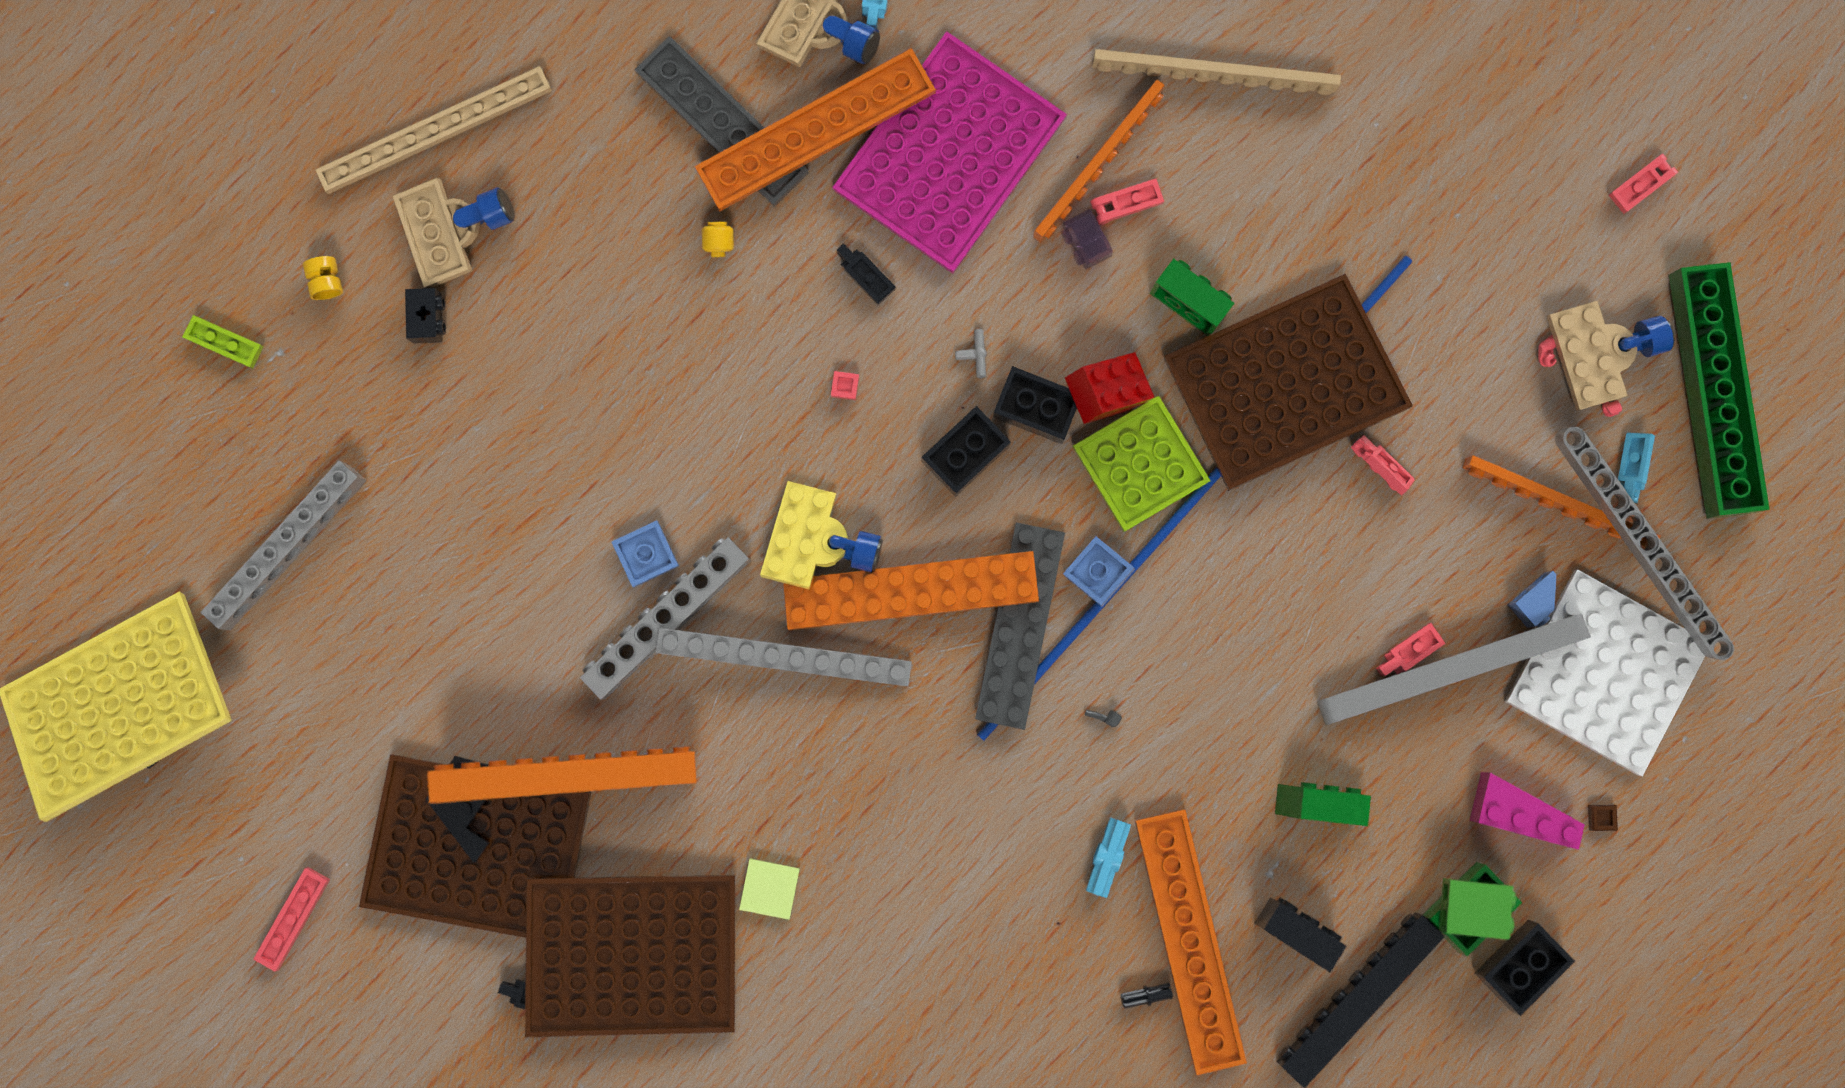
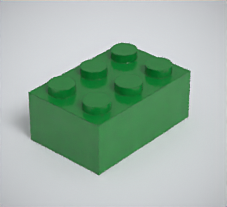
[1149,258,1235,336]
[1423,862,1522,957]

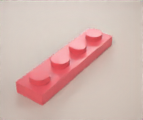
[253,867,330,972]

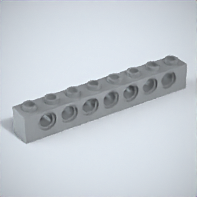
[200,460,367,631]
[580,537,751,700]

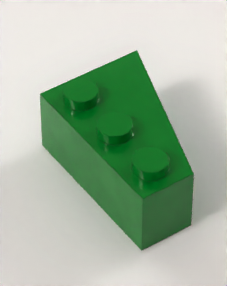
[1275,782,1371,826]

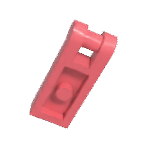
[1608,153,1678,214]
[1090,179,1164,225]

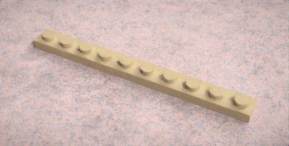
[1092,49,1341,95]
[316,66,552,194]

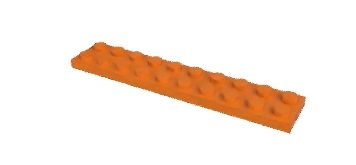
[695,48,936,211]
[783,551,1039,630]
[1135,809,1247,1075]

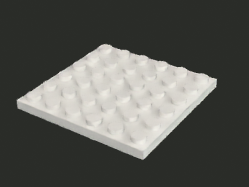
[1504,569,1705,776]

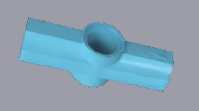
[1086,817,1131,898]

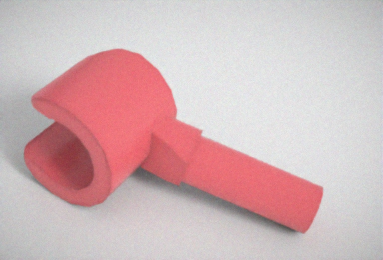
[1602,400,1622,417]

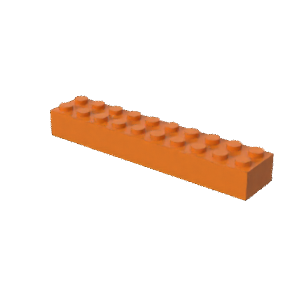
[428,747,696,803]

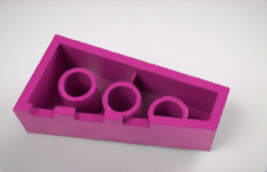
[1469,772,1585,850]

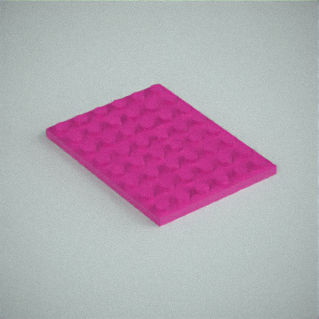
[832,31,1067,274]

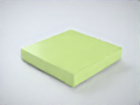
[739,858,800,920]

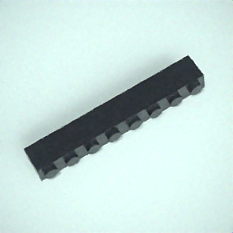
[1277,912,1445,1088]

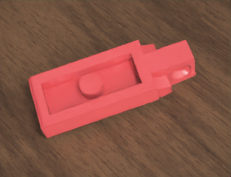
[1351,435,1415,496]
[1376,623,1446,677]

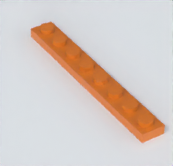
[1033,80,1165,243]
[1462,455,1660,549]

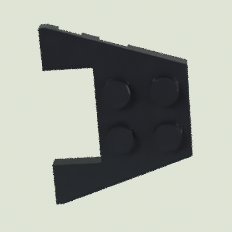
[426,756,521,862]

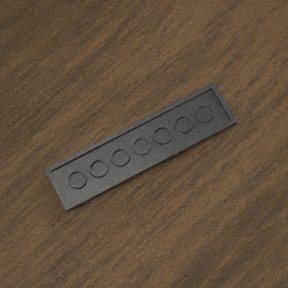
[635,36,809,207]
[975,522,1065,730]

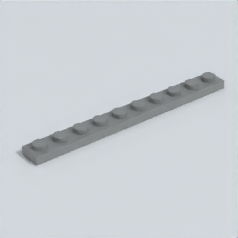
[656,627,912,687]

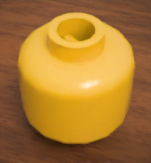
[701,222,734,257]

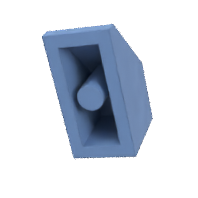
[1507,571,1556,628]

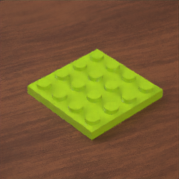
[1072,396,1210,532]

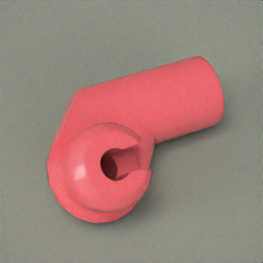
[1538,335,1557,367]

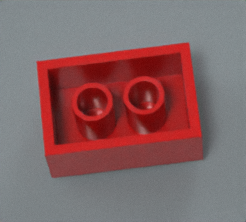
[1065,352,1155,424]

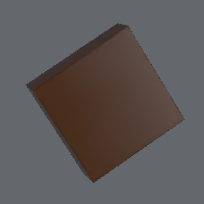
[1588,805,1618,831]

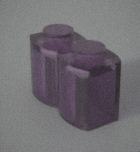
[1061,209,1113,269]

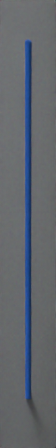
[977,256,1412,741]

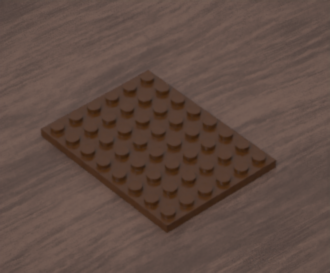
[1164,273,1413,491]
[359,754,592,938]
[525,875,735,1037]

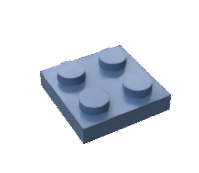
[612,520,679,588]
[1063,536,1135,607]

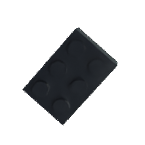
[993,366,1077,444]
[921,406,1011,497]
[1254,897,1347,973]
[1474,920,1575,1016]

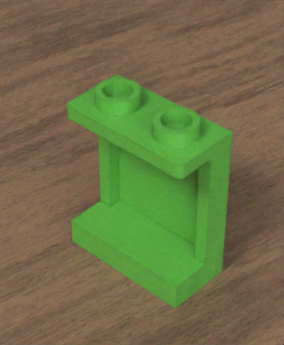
[1439,878,1516,940]

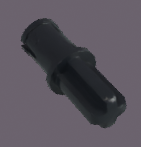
[1120,982,1173,1009]

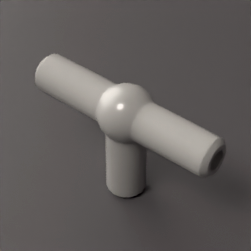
[955,329,987,379]

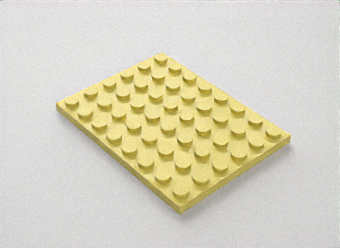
[0,592,232,822]

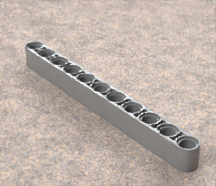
[1555,427,1734,660]
[1317,613,1591,725]

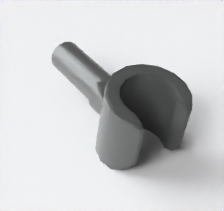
[1085,709,1122,727]

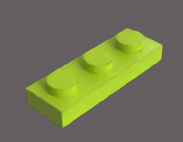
[182,315,264,369]

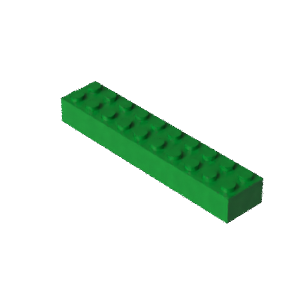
[1669,262,1770,519]

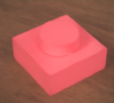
[831,371,859,400]

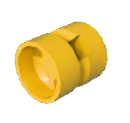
[303,256,343,300]

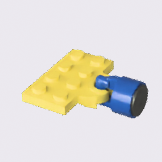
[760,481,883,590]

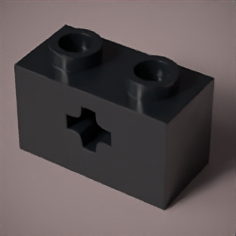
[405,288,446,344]

